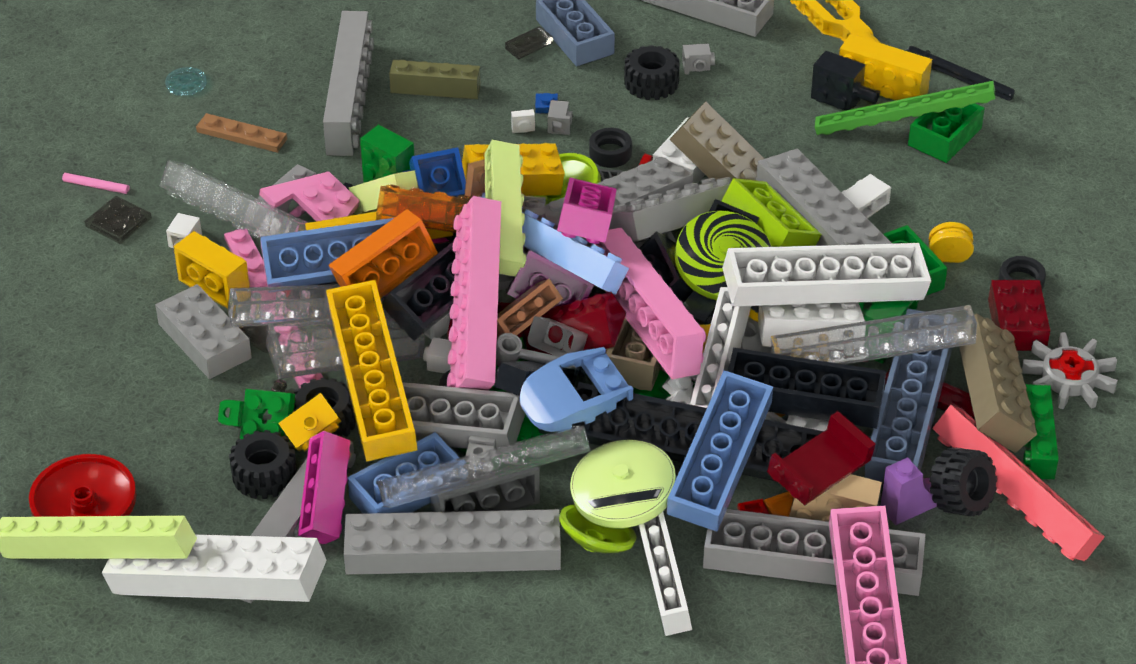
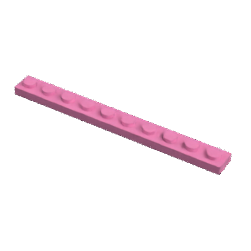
[224,228,323,388]

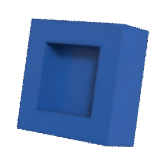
[535,93,558,113]

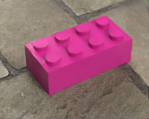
[557,178,617,244]

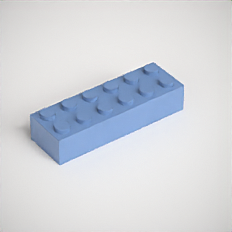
[260,218,394,291]
[667,370,773,532]

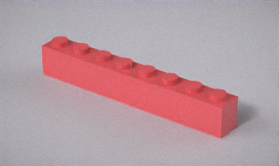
[932,405,1105,561]

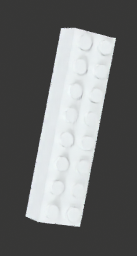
[722,243,931,306]
[102,535,327,602]

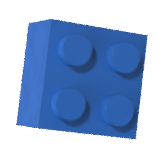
[409,147,466,204]

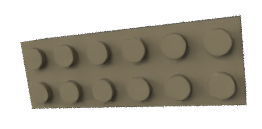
[956,313,1037,453]

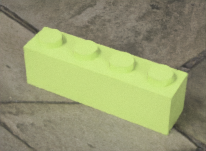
[349,170,420,215]

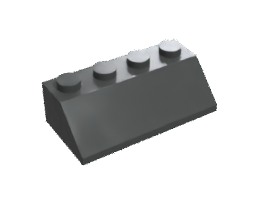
[430,465,540,512]

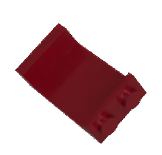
[767,411,876,506]

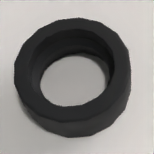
[589,127,632,168]
[998,256,1046,290]

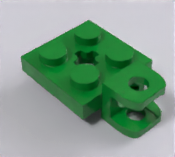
[218,389,295,442]

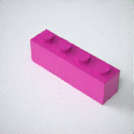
[298,431,350,544]

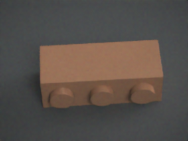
[497,279,563,340]

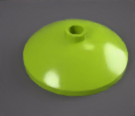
[559,505,636,553]

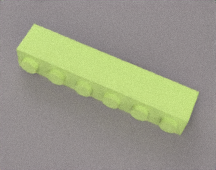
[484,140,526,277]

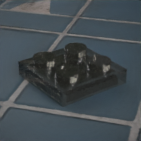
[84,196,152,244]

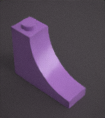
[881,457,937,525]

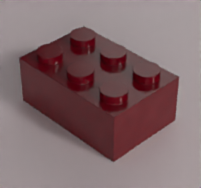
[988,280,1050,351]

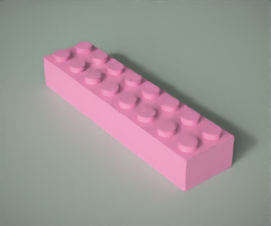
[447,196,501,391]
[594,228,706,380]
[829,506,907,664]

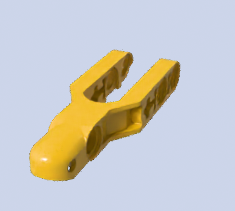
[790,0,881,43]

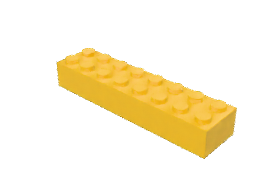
[326,280,418,462]

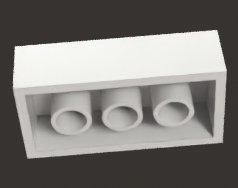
[757,302,866,350]

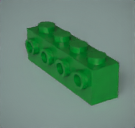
[1023,384,1059,480]

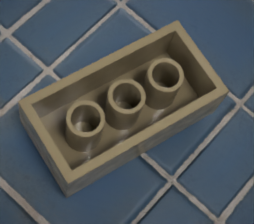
[669,101,765,181]
[606,318,662,391]

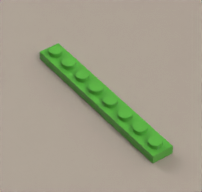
[815,81,995,135]

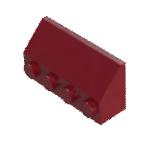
[524,292,626,355]

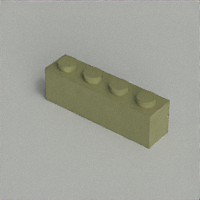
[389,60,481,99]

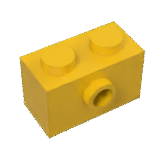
[278,393,341,452]

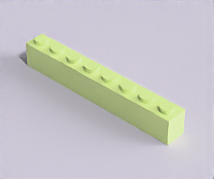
[0,516,197,559]

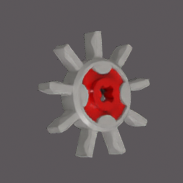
[1022,332,1118,409]

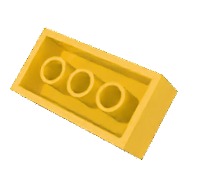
[839,34,932,100]
[462,143,565,196]

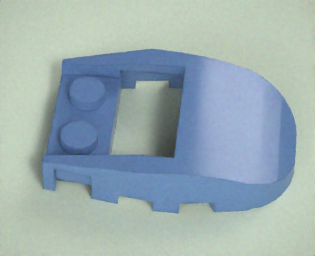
[519,347,633,432]

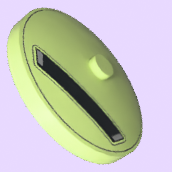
[570,440,676,528]

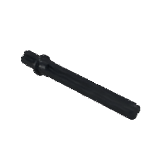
[907,46,1015,101]

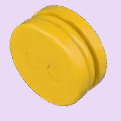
[929,222,974,263]

